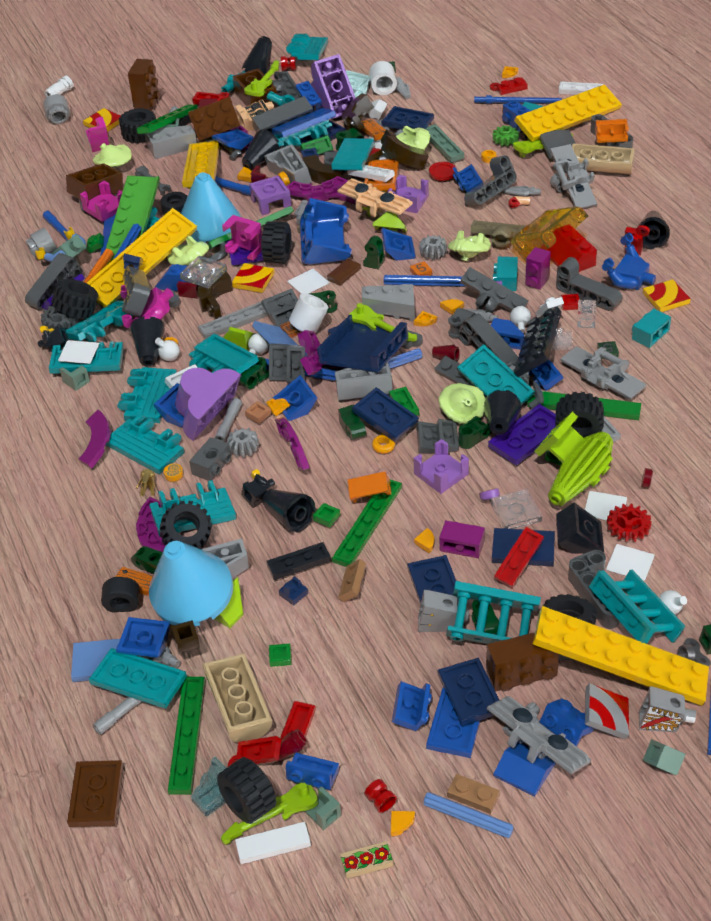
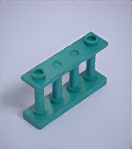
[589,569,685,644]
[445,581,541,644]

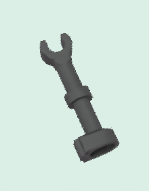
[135,166,172,196]

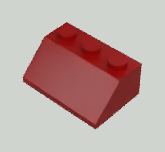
[541,224,597,272]

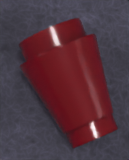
[432,344,460,361]
[279,729,308,761]

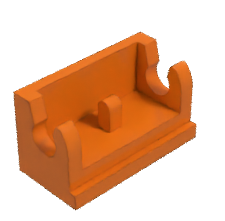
[595,119,629,143]
[347,471,391,503]

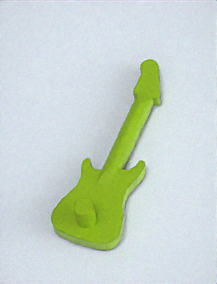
[244,60,279,97]
[513,133,573,158]
[349,303,417,342]
[221,782,318,844]

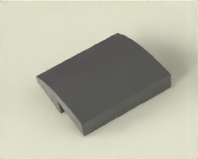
[539,130,576,159]
[261,288,298,328]
[269,343,305,382]
[416,419,459,454]

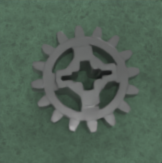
[40,306,78,329]

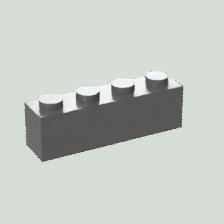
[252,96,313,134]

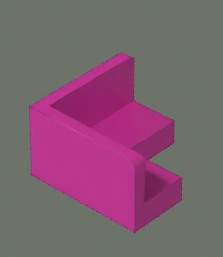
[86,117,109,152]

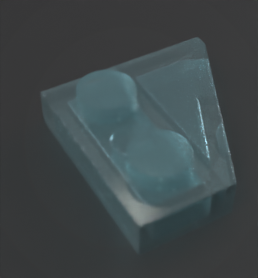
[191,756,226,817]

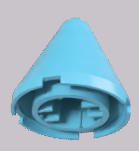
[181,172,241,243]
[149,541,233,626]

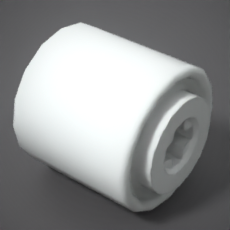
[369,61,397,95]
[289,293,328,333]

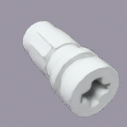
[44,75,74,97]

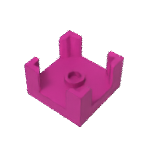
[80,181,122,222]
[222,215,262,260]

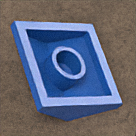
[212,129,253,150]
[381,228,416,261]
[273,375,317,421]
[154,383,184,428]
[116,617,170,658]
[493,742,556,797]

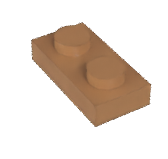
[338,559,366,602]
[447,774,500,814]

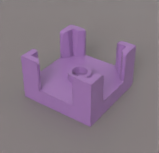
[388,175,429,213]
[249,176,291,215]
[414,439,469,494]

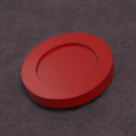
[429,162,457,181]

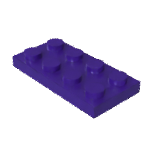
[488,404,555,466]

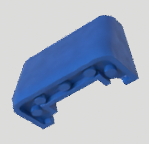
[300,198,352,265]

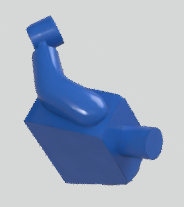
[602,233,656,290]

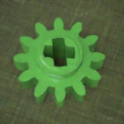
[492,125,519,146]

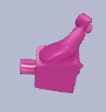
[120,285,174,328]

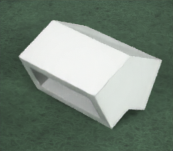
[367,99,387,120]

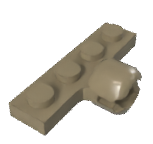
[471,220,538,248]

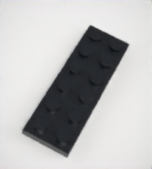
[514,306,562,377]

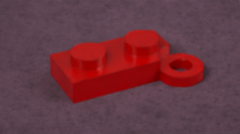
[490,77,528,95]
[192,91,230,105]
[625,225,650,255]
[228,736,281,766]

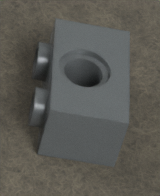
[189,437,232,481]

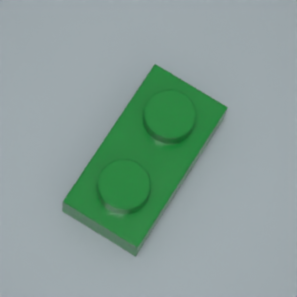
[300,135,333,155]
[389,386,419,416]

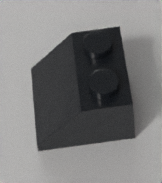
[556,502,604,554]

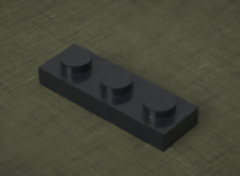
[266,542,331,580]

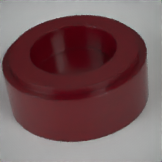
[641,468,653,488]

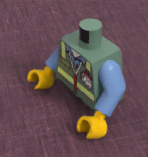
[35,227,87,262]

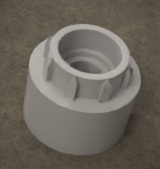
[43,94,70,124]
[26,227,57,259]

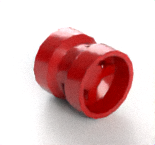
[281,56,296,71]
[364,779,397,813]

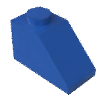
[155,264,191,291]
[491,318,524,350]

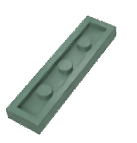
[426,124,464,162]

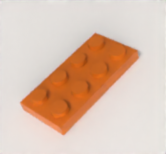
[364,159,399,192]

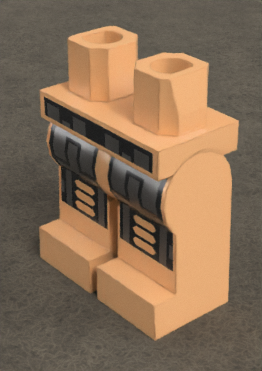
[235,99,274,132]

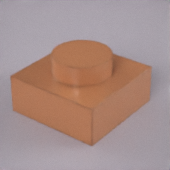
[245,401,271,424]

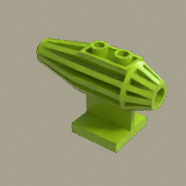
[534,412,613,506]

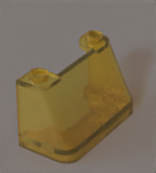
[511,207,589,262]

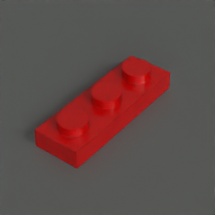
[494,527,544,589]

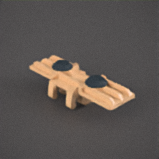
[337,178,413,217]

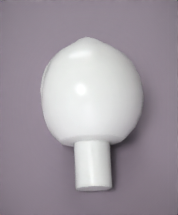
[510,306,531,333]
[248,333,269,355]
[155,338,180,361]
[659,590,687,615]

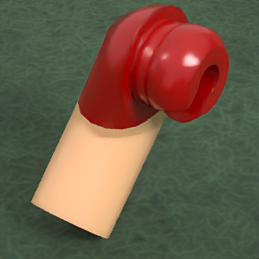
[508,196,530,208]

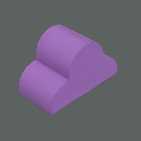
[311,54,356,119]
[175,368,241,441]

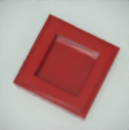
[561,294,581,310]

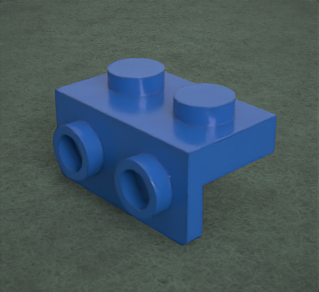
[296,81,322,112]
[502,100,530,133]
[453,164,483,192]
[528,360,563,391]
[392,681,432,731]
[540,698,595,746]
[286,753,339,790]

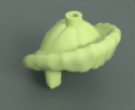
[396,126,430,150]
[93,143,132,167]
[448,231,491,262]
[167,236,209,267]
[438,383,485,424]

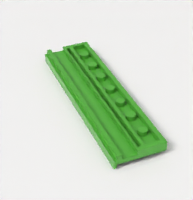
[106,176,160,265]

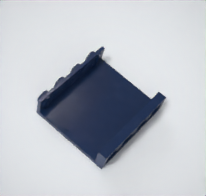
[317,315,408,373]

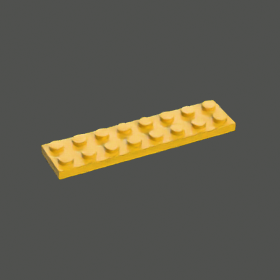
[514,84,622,142]
[182,141,220,189]
[87,208,197,307]
[533,606,709,706]

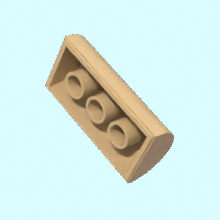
[572,143,635,175]
[203,653,272,743]

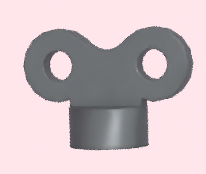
[677,638,711,666]

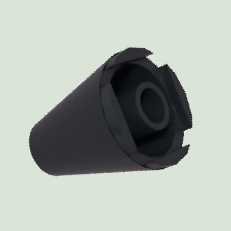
[242,36,272,75]
[242,129,281,171]
[638,211,670,249]
[130,316,165,366]
[484,390,521,434]
[262,489,316,532]

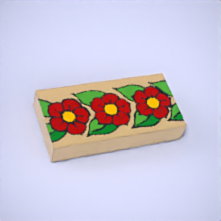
[340,841,393,879]

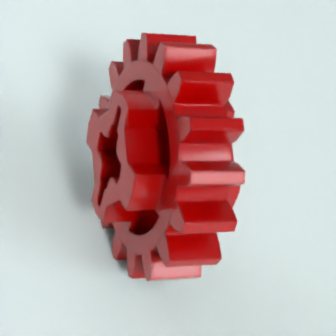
[607,504,652,542]

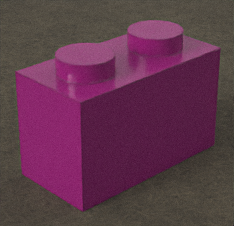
[525,247,551,290]
[439,520,485,559]

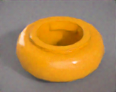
[372,435,395,454]

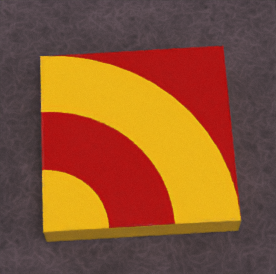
[83,108,121,132]
[232,263,275,293]
[642,279,691,312]

